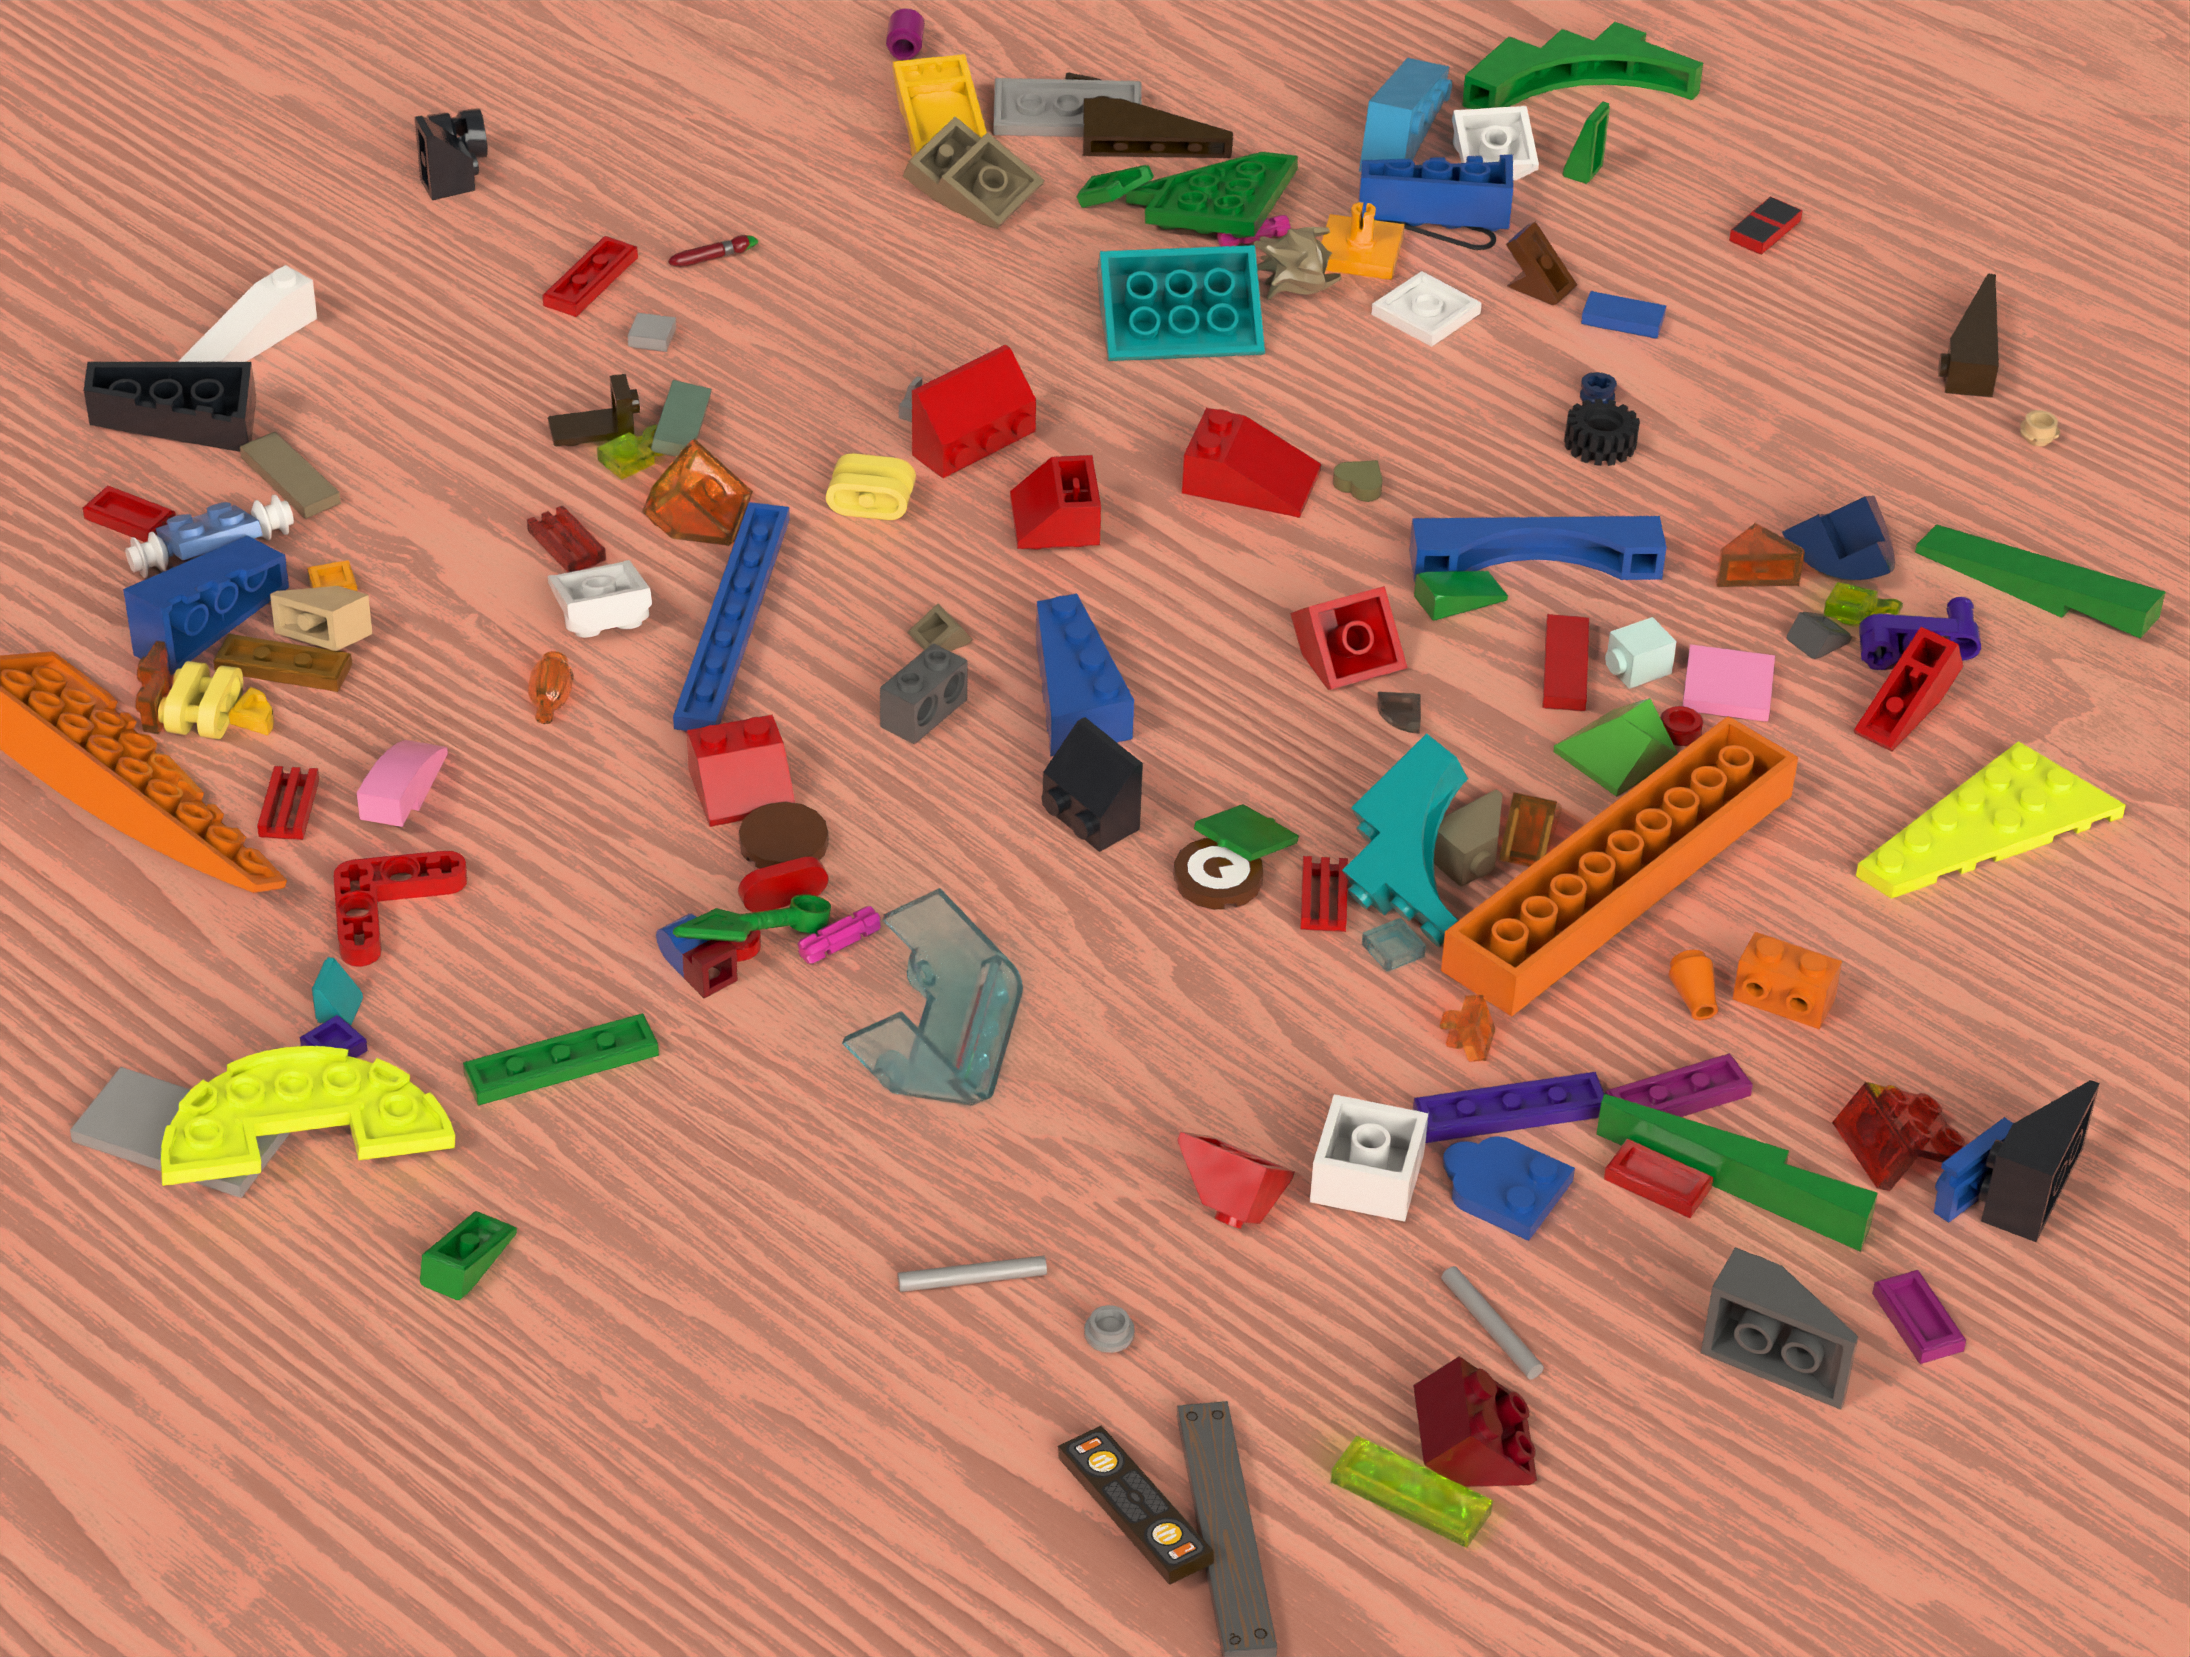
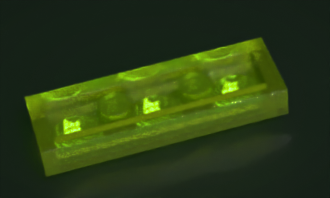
[1330,1435,1493,1548]

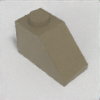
[1434,789,1502,887]

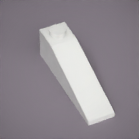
[178,265,317,362]

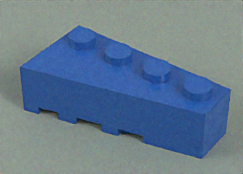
[123,536,289,675]

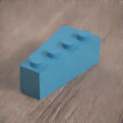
[1359,58,1452,172]

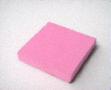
[1682,644,1775,722]

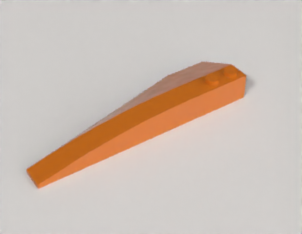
[0,651,287,893]

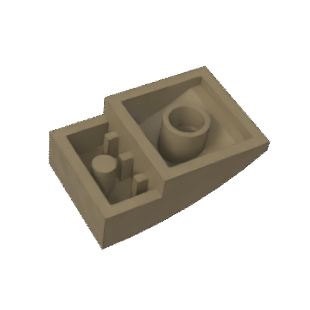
[903,116,1045,229]

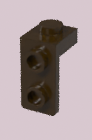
[548,374,640,447]

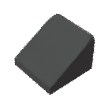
[1786,611,1852,659]

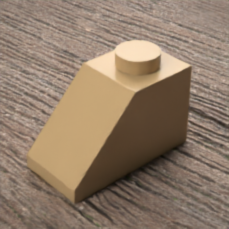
[270,586,372,651]

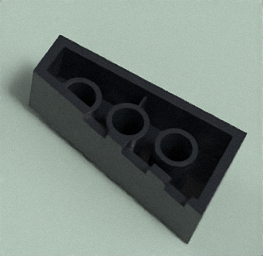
[83,362,256,452]

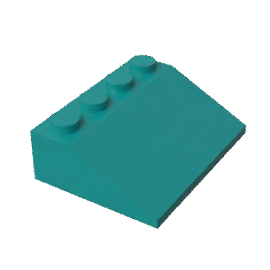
[1097,245,1265,361]

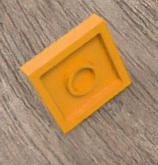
[1321,202,1405,280]

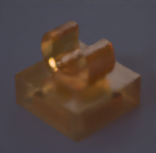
[1439,995,1495,1062]

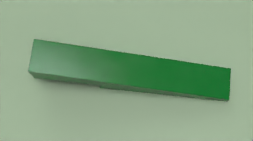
[1915,524,2166,639]
[1596,1094,1878,1252]

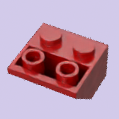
[1010,455,1101,549]

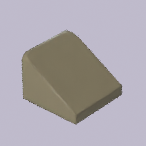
[908,603,972,651]

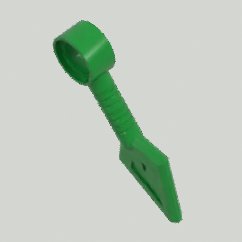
[673,894,831,942]

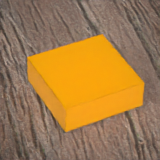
[307,560,358,592]

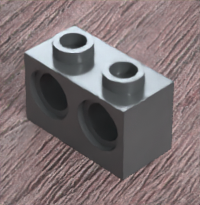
[880,643,968,745]

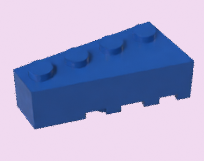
[1358,154,1513,231]
[1036,593,1134,757]

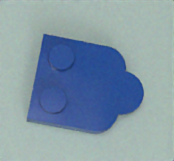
[1443,1136,1575,1241]

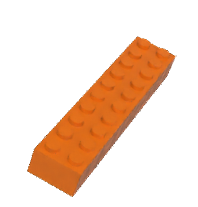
[1441,716,1798,1017]

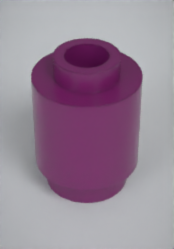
[886,8,925,60]

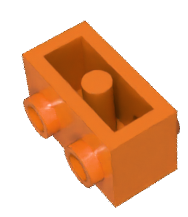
[1732,931,1842,1030]

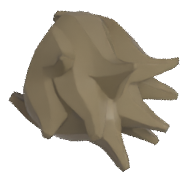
[1254,227,1341,300]

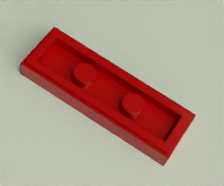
[542,236,638,317]
[1542,614,1589,711]

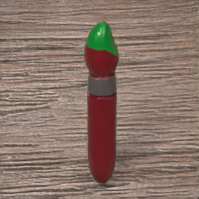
[668,235,758,267]

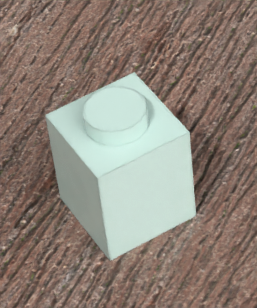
[1605,617,1677,689]

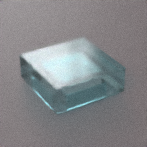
[1362,918,1426,972]

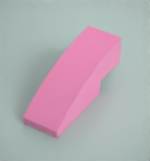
[357,740,448,827]

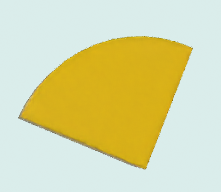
[228,686,274,735]

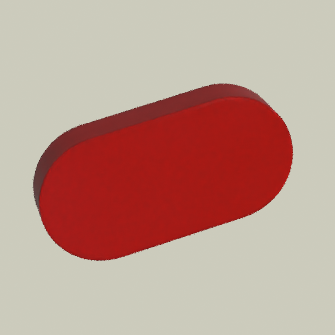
[738,857,829,912]

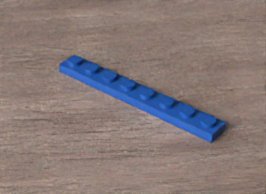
[673,502,790,731]

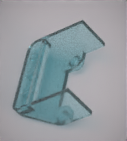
[842,888,1023,1106]

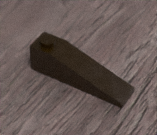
[1083,96,1233,158]
[1938,274,1999,398]

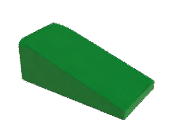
[1414,571,1508,621]
[420,1211,517,1300]

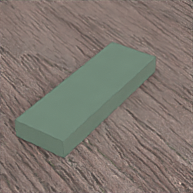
[651,380,712,460]

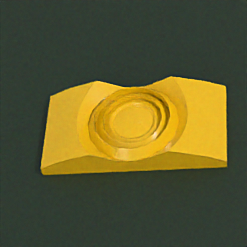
[892,54,987,157]

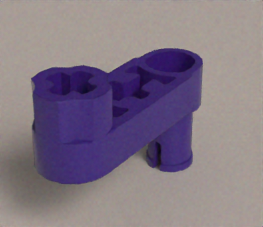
[1859,597,1981,670]

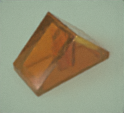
[1716,523,1805,587]
[1499,792,1562,867]

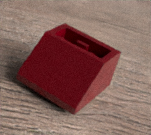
[1413,1356,1537,1487]

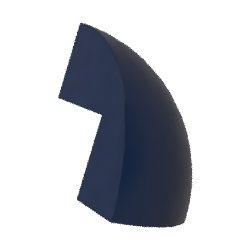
[1782,496,1895,580]

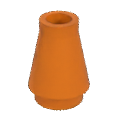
[1668,949,1718,1021]

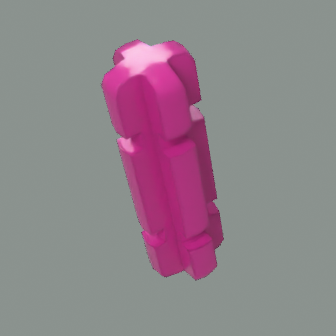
[1217,215,1291,247]
[798,906,881,964]

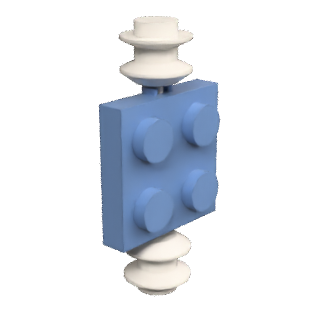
[125,495,294,578]

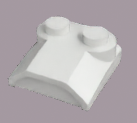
[1452,106,1539,180]
[548,560,652,638]

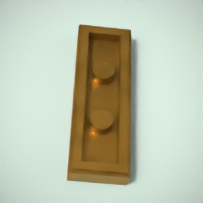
[213,634,352,692]

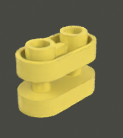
[826,453,916,520]
[158,661,243,739]

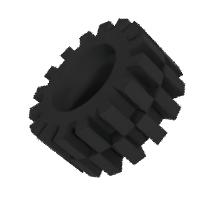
[1564,399,1640,466]

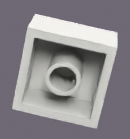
[1310,1094,1428,1222]

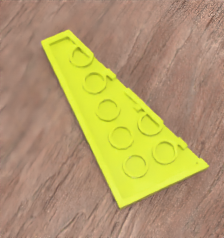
[1856,741,2126,899]

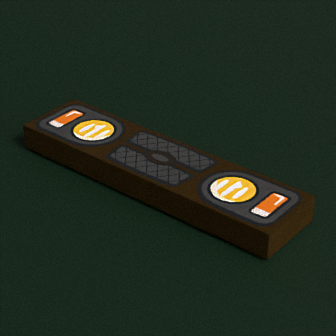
[1058,1425,1214,1585]

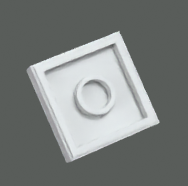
[1371,271,1481,347]

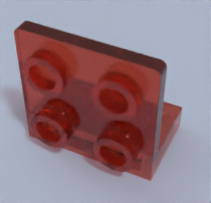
[1832,1081,1965,1191]

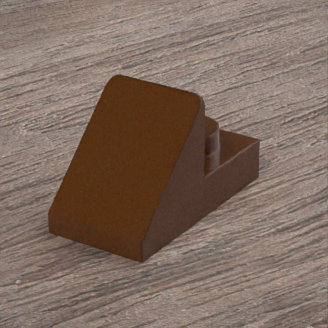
[1506,221,1577,305]

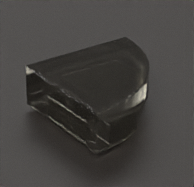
[1377,692,1421,734]

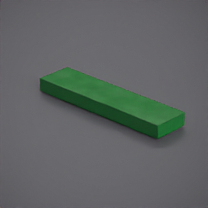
[463,1013,659,1106]

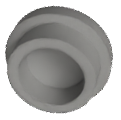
[1084,1305,1135,1353]

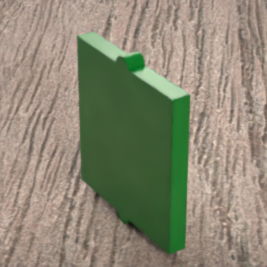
[1194,804,1299,861]

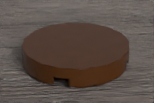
[739,802,829,869]

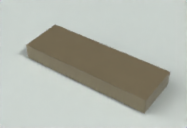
[240,432,341,519]

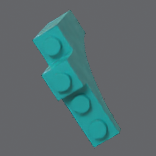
[1342,733,1468,947]

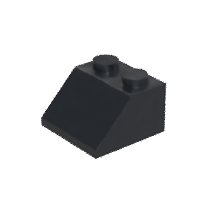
[1041,717,1143,852]

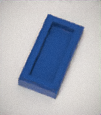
[1581,291,1666,339]

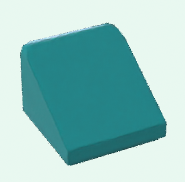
[312,957,363,1026]

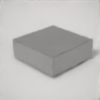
[628,313,676,352]

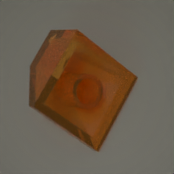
[642,438,753,546]

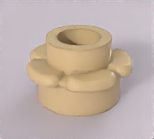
[2020,410,2060,446]

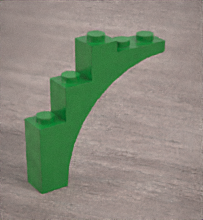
[1462,22,1703,109]

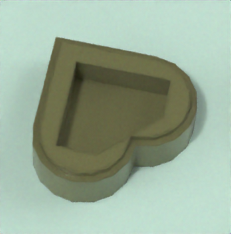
[1333,460,1383,502]

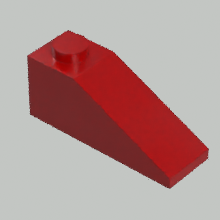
[1854,627,1964,752]

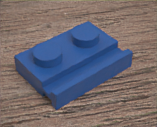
[1934,1117,2014,1223]

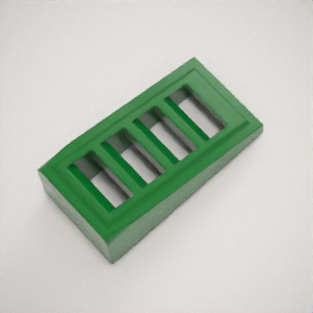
[1562,101,1610,184]

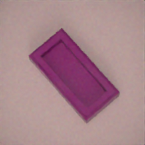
[1872,1270,1966,1364]

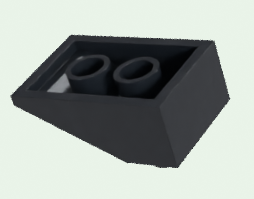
[1978,1080,2100,1242]

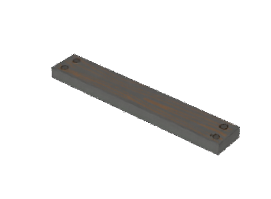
[1177,1401,1277,1657]

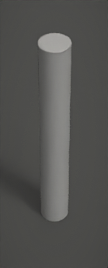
[897,1255,1047,1292]
[1441,1266,1544,1379]

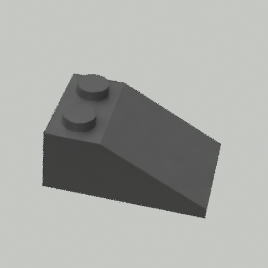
[1701,1247,1858,1410]

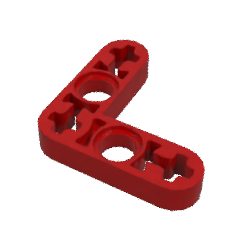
[333,851,468,967]

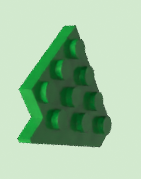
[1126,152,1298,238]

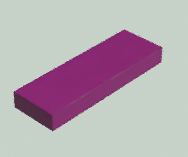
[1605,1053,1753,1117]

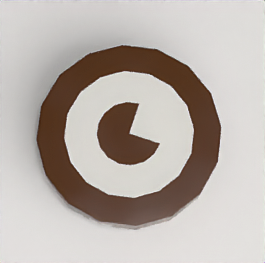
[1173,838,1263,910]

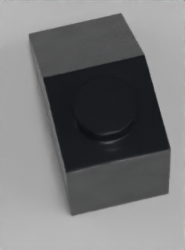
[415,115,479,200]

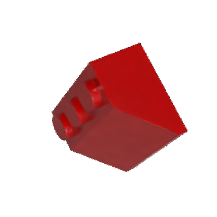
[912,344,1036,478]

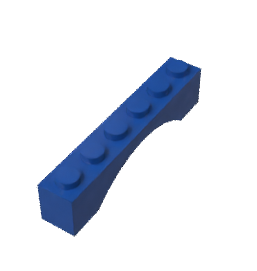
[1409,516,1667,582]

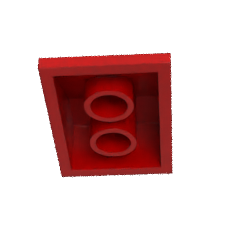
[1182,407,1321,518]

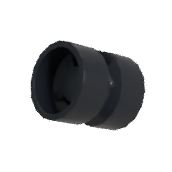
[426,108,488,158]

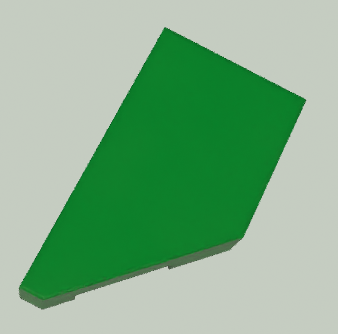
[1076,165,1154,208]

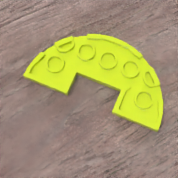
[161,1046,455,1186]

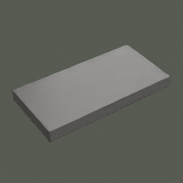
[993,78,1141,137]
[70,1067,290,1198]

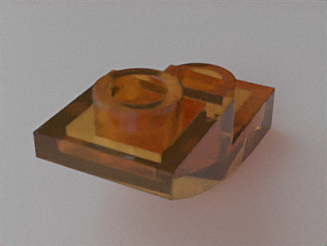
[135,641,172,734]

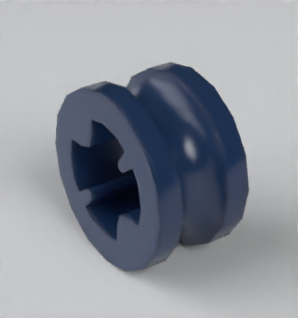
[1580,372,1617,404]

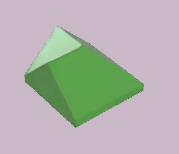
[1553,698,1677,797]

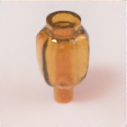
[528,651,574,724]

